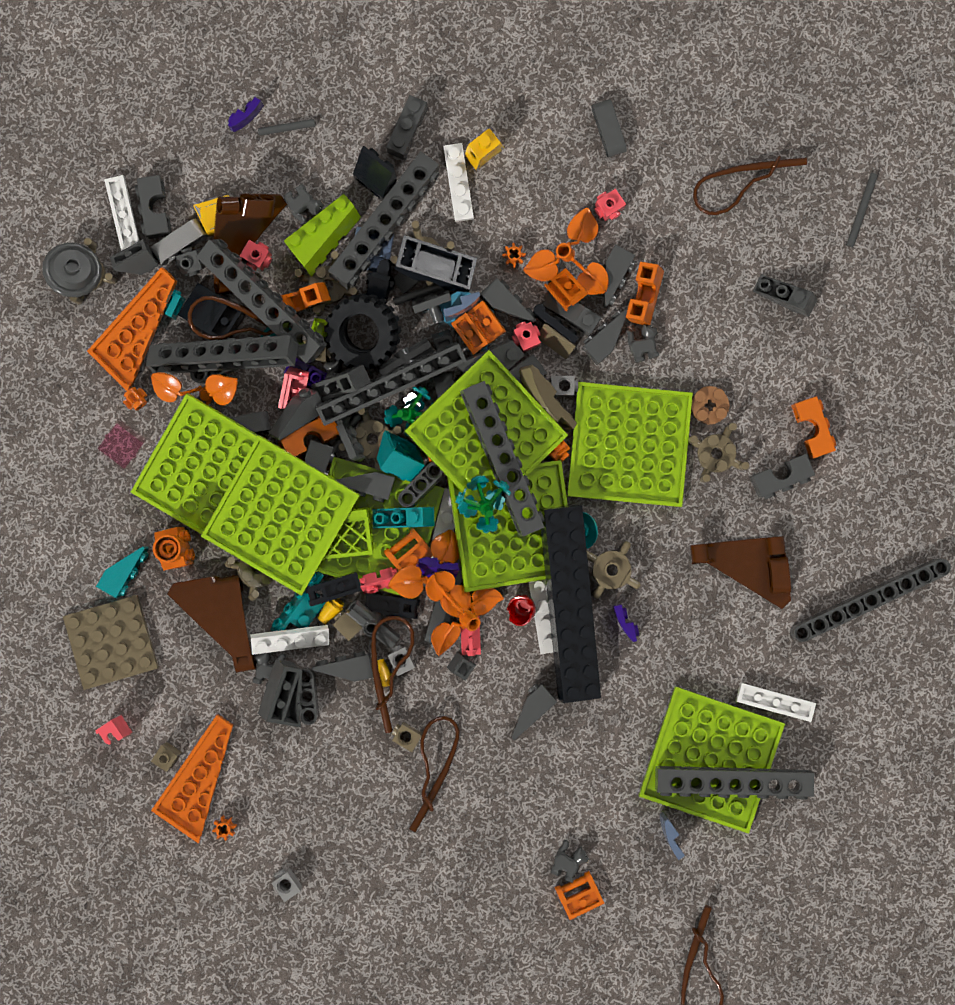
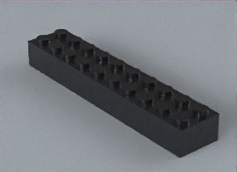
[539,505,601,703]

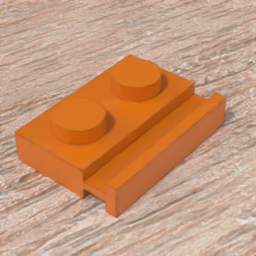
[544,268,588,311]

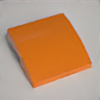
[451,300,506,355]

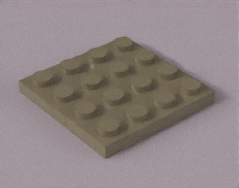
[63,595,159,690]

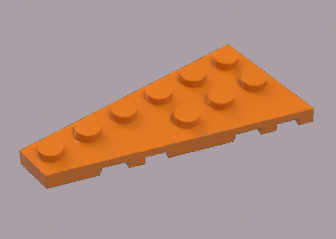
[87,267,177,391]
[151,714,233,843]

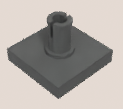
[412,289,451,324]

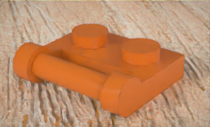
[383,527,432,571]
[555,871,605,920]

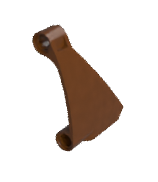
[213,193,287,294]
[690,536,791,609]
[167,575,256,673]

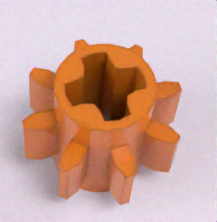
[502,243,526,268]
[123,387,148,411]
[549,440,570,462]
[212,815,237,841]

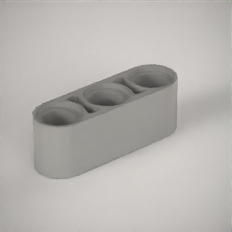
[151,219,208,266]

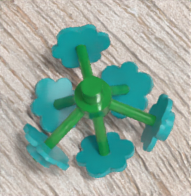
[384,386,433,437]
[455,476,511,533]

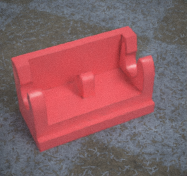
[278,366,310,409]
[95,715,132,745]

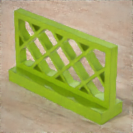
[324,507,373,559]

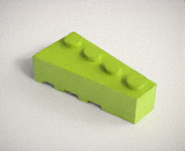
[284,194,361,277]

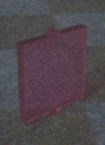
[97,423,144,469]

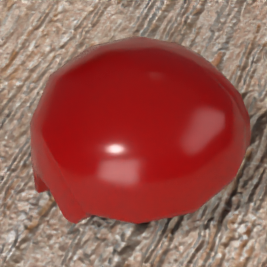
[507,595,536,626]

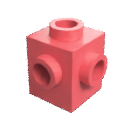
[594,188,626,221]
[240,240,272,271]
[511,321,541,353]

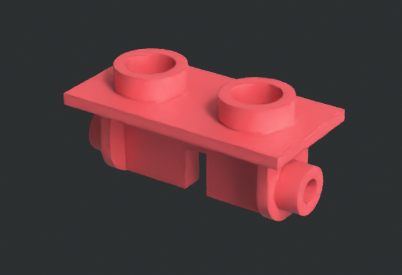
[359,567,398,594]
[461,616,481,656]

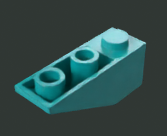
[372,507,435,528]
[96,546,149,598]

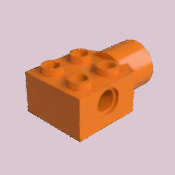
[153,527,196,571]

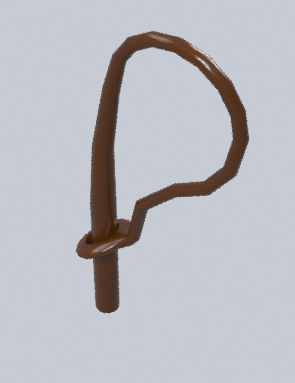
[693,155,807,215]
[188,296,304,341]
[371,616,414,733]
[409,716,459,833]
[681,905,724,1005]

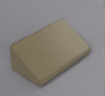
[538,324,576,359]

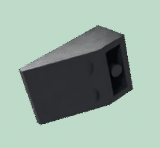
[353,146,397,201]
[178,283,246,340]

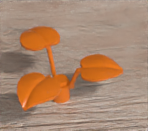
[523,208,609,295]
[151,372,238,405]
[388,529,471,618]
[425,571,504,656]

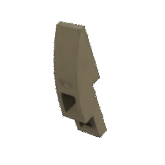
[519,365,577,431]

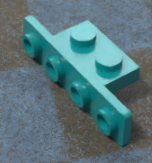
[270,572,325,632]

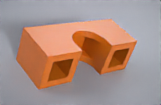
[626,262,664,325]
[275,282,331,317]
[791,396,836,459]
[278,416,339,457]

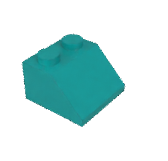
[377,430,425,482]

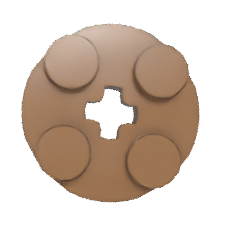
[691,386,729,425]

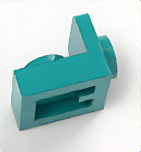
[164,289,185,320]

